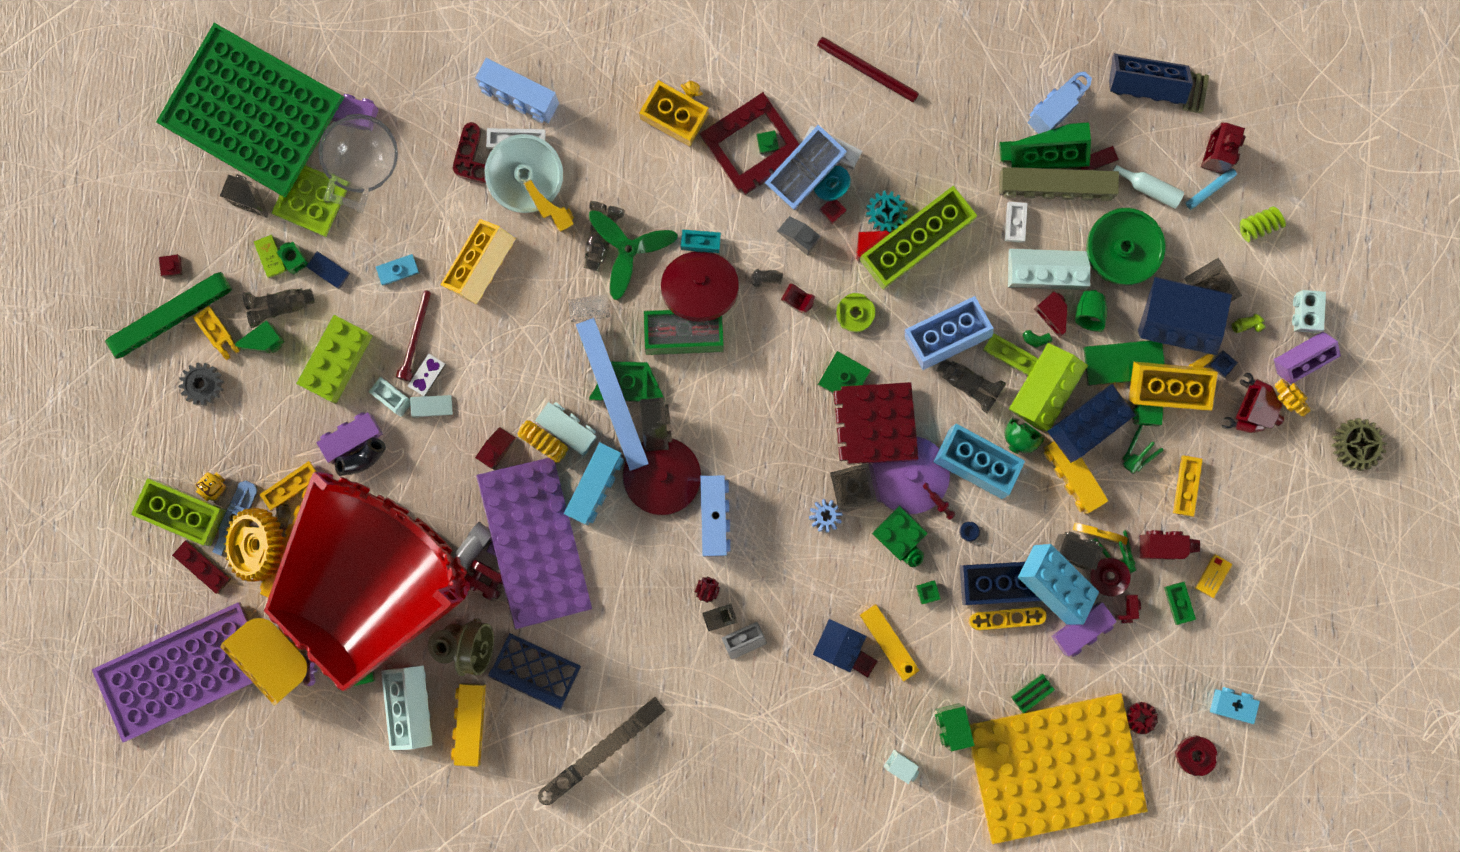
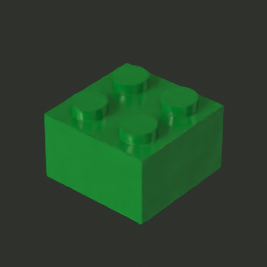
[934,703,975,752]

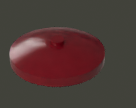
[661,251,739,322]
[623,437,701,515]

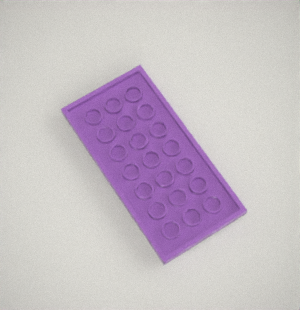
[476,458,592,629]
[92,602,253,743]

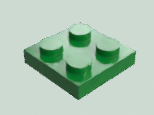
[872,505,928,561]

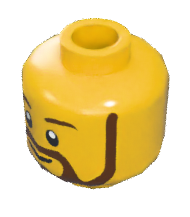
[195,472,226,502]

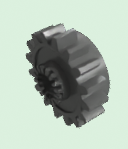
[179,362,224,406]

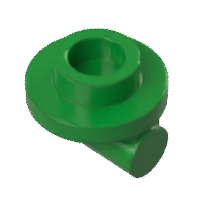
[902,546,924,567]

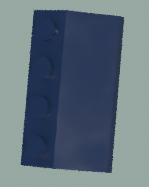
[1109,53,1193,104]

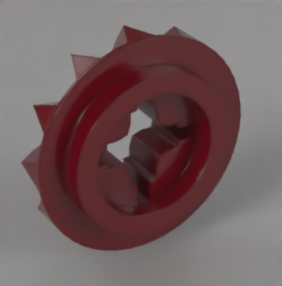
[1126,702,1158,734]

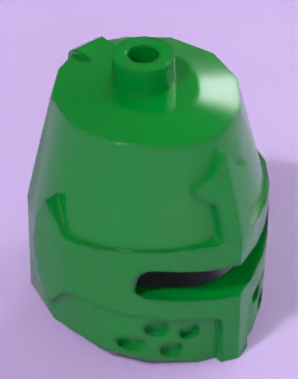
[1075,290,1108,332]

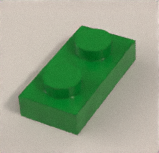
[1164,581,1196,625]

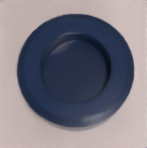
[959,522,980,541]

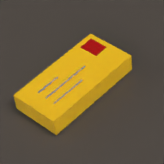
[1195,554,1232,598]

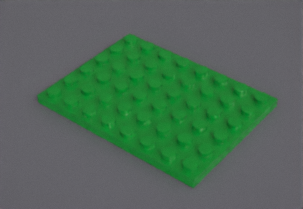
[156,23,345,198]

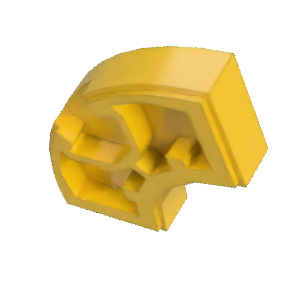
[1073,523,1128,545]

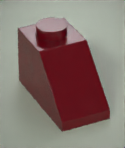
[1034,291,1067,338]
[475,427,516,470]

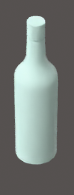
[1113,165,1184,209]

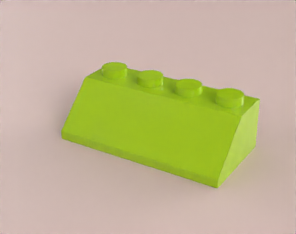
[1009,343,1088,431]

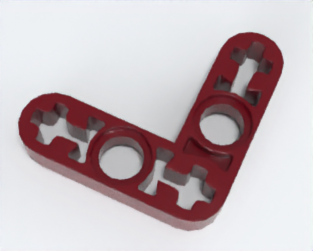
[453,122,486,184]

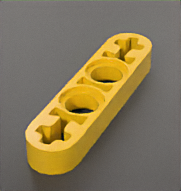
[969,607,1047,630]

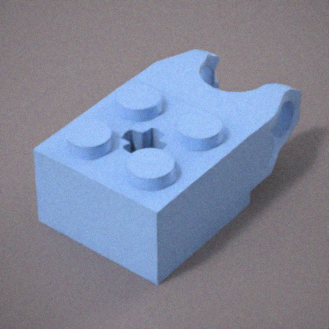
[1028,72,1092,134]

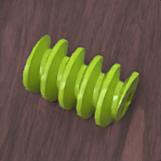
[1239,206,1286,243]

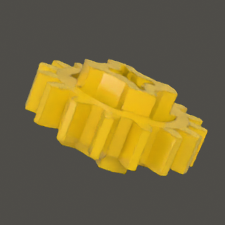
[1274,379,1311,417]

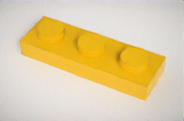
[1173,455,1203,517]
[259,461,317,511]

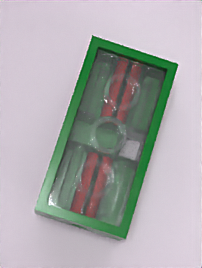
[644,310,724,355]

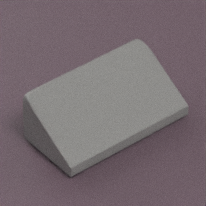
[722,622,767,659]

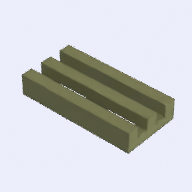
[1182,72,1209,114]

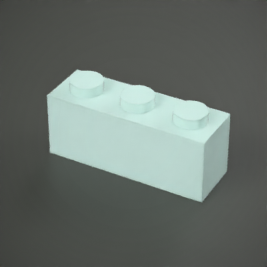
[535,402,597,457]

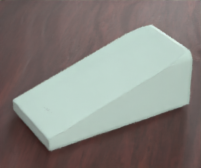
[369,377,411,417]
[410,395,453,418]

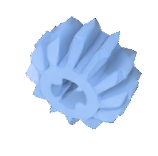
[809,499,843,533]

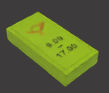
[254,234,287,278]

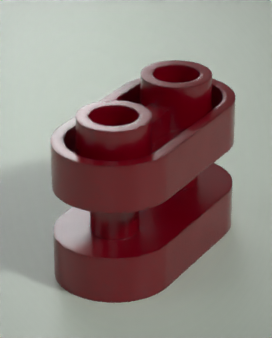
[465,560,503,601]

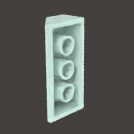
[1008,249,1090,290]
[381,665,432,750]

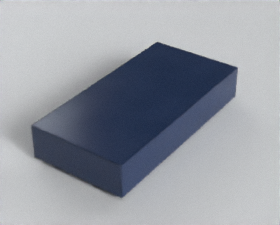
[306,251,350,289]

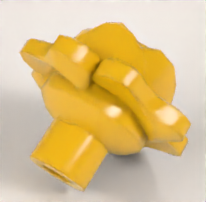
[680,80,703,98]

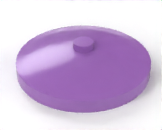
[871,436,950,514]

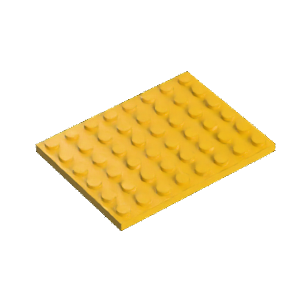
[969,693,1148,844]

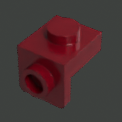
[781,283,815,313]
[1115,595,1141,623]

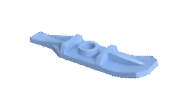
[212,480,258,556]

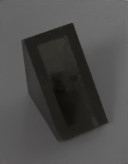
[702,603,737,632]

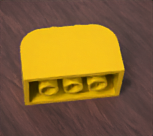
[220,618,307,706]

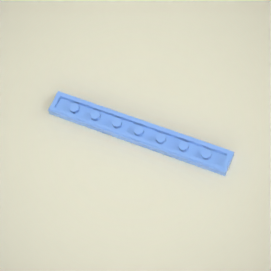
[576,318,649,471]

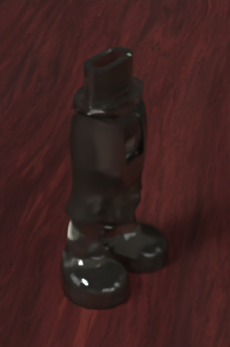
[584,201,625,272]
[242,288,315,328]
[936,359,1006,414]

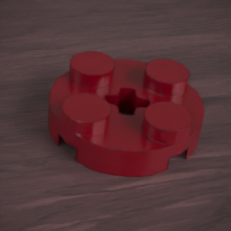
[1175,735,1217,776]

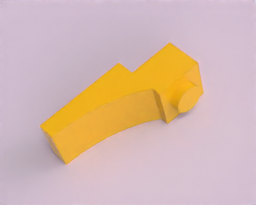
[523,180,574,232]

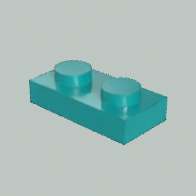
[681,229,721,253]

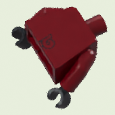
[1222,373,1284,433]

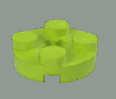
[836,293,875,333]

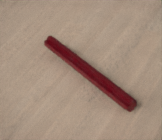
[817,37,919,102]

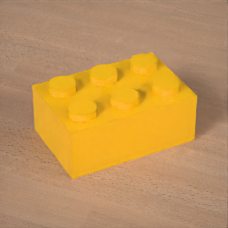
[639,80,709,147]

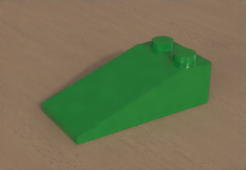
[1011,122,1091,169]

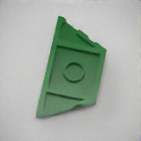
[589,361,665,403]

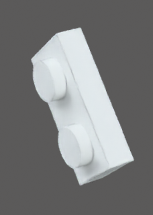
[1005,202,1027,243]

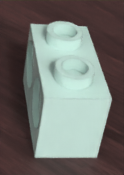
[1292,290,1326,333]
[884,750,919,784]

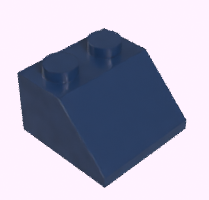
[813,619,867,672]

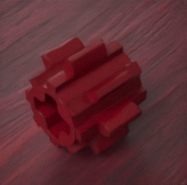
[694,576,720,603]

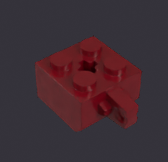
[1201,122,1246,174]
[1139,530,1200,560]

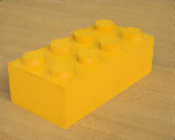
[1128,362,1218,411]

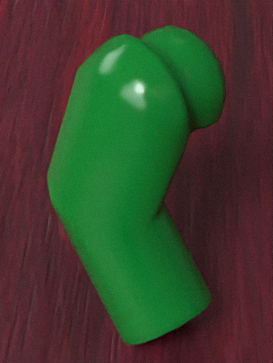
[1023,330,1052,348]

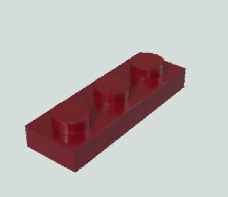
[172,540,231,594]

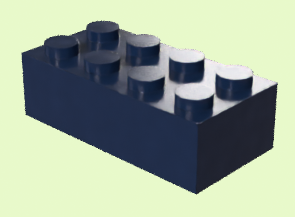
[1047,384,1136,463]
[960,562,1042,605]

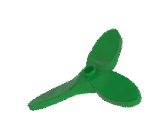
[589,210,678,300]

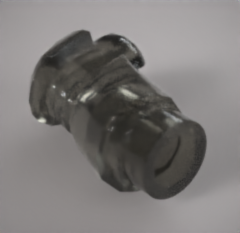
[751,268,783,287]
[275,504,291,530]

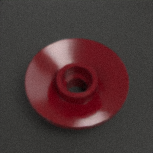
[1090,558,1131,596]

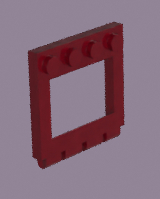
[699,92,800,195]

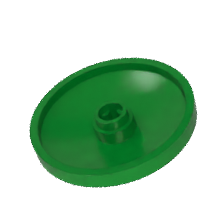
[1086,208,1166,286]

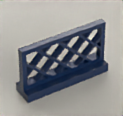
[488,633,581,711]

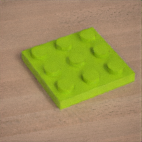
[271,165,350,237]

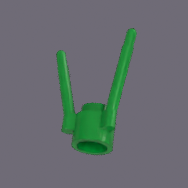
[1122,425,1163,474]
[1094,530,1137,574]

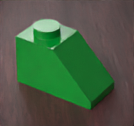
[235,320,285,353]

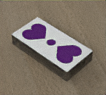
[408,354,446,396]

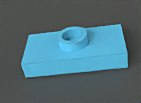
[376,254,419,286]

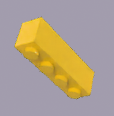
[1043,441,1108,514]
[451,683,486,767]

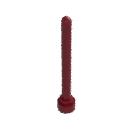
[396,290,431,382]

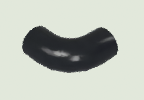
[335,437,386,476]

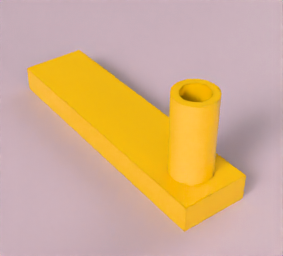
[859,604,920,682]

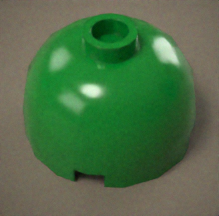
[1004,417,1045,454]

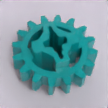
[865,191,908,233]

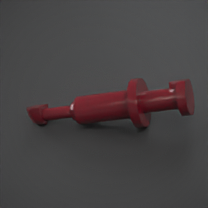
[923,482,955,520]

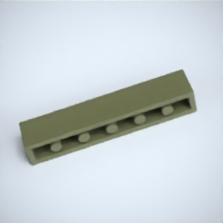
[999,167,1119,201]

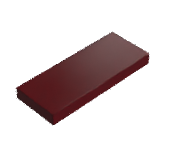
[1080,146,1119,170]

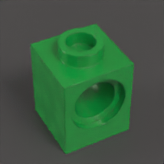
[277,242,309,275]
[1132,404,1163,427]

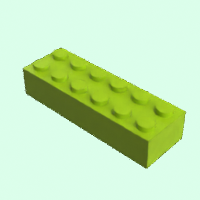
[860,185,977,290]

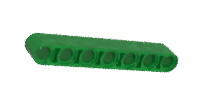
[105,272,232,359]

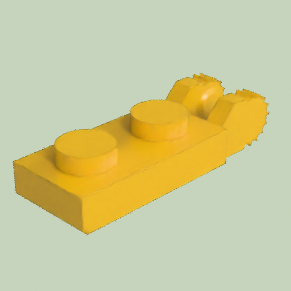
[193,306,241,360]

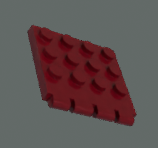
[834,382,919,465]

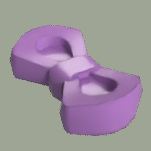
[303,656,317,686]

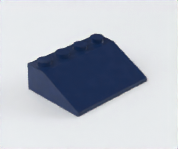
[1138,277,1232,355]

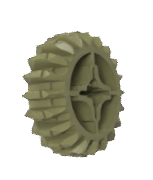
[1331,418,1387,471]

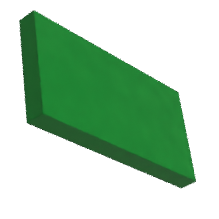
[1083,341,1165,386]

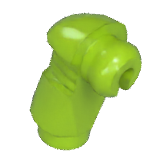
[1231,314,1266,334]

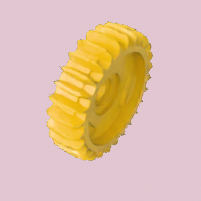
[224,508,285,582]

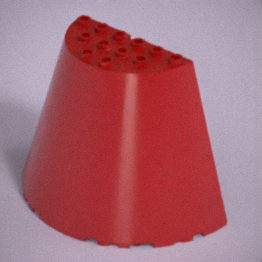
[264,472,470,691]

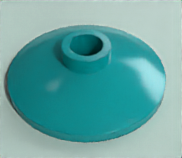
[814,166,851,201]

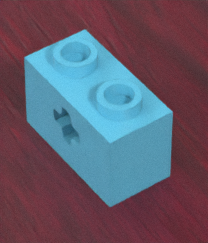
[1210,687,1260,724]

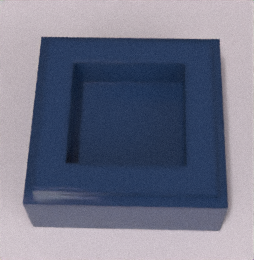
[1209,350,1238,378]

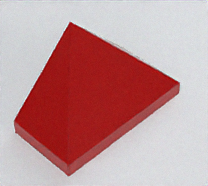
[856,231,890,261]

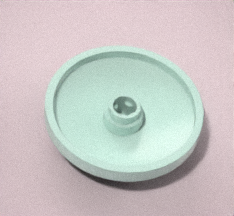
[485,134,563,213]

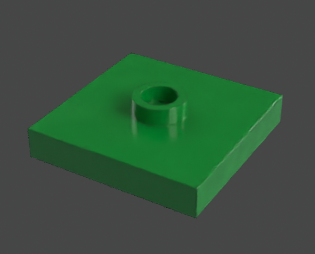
[818,351,871,394]

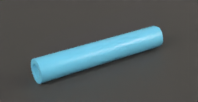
[1186,168,1237,210]

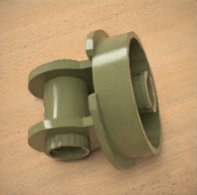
[428,618,494,676]

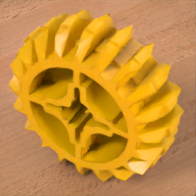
[517,420,569,463]

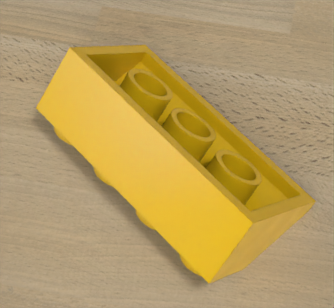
[441,219,516,305]

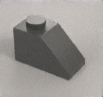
[777,216,820,255]

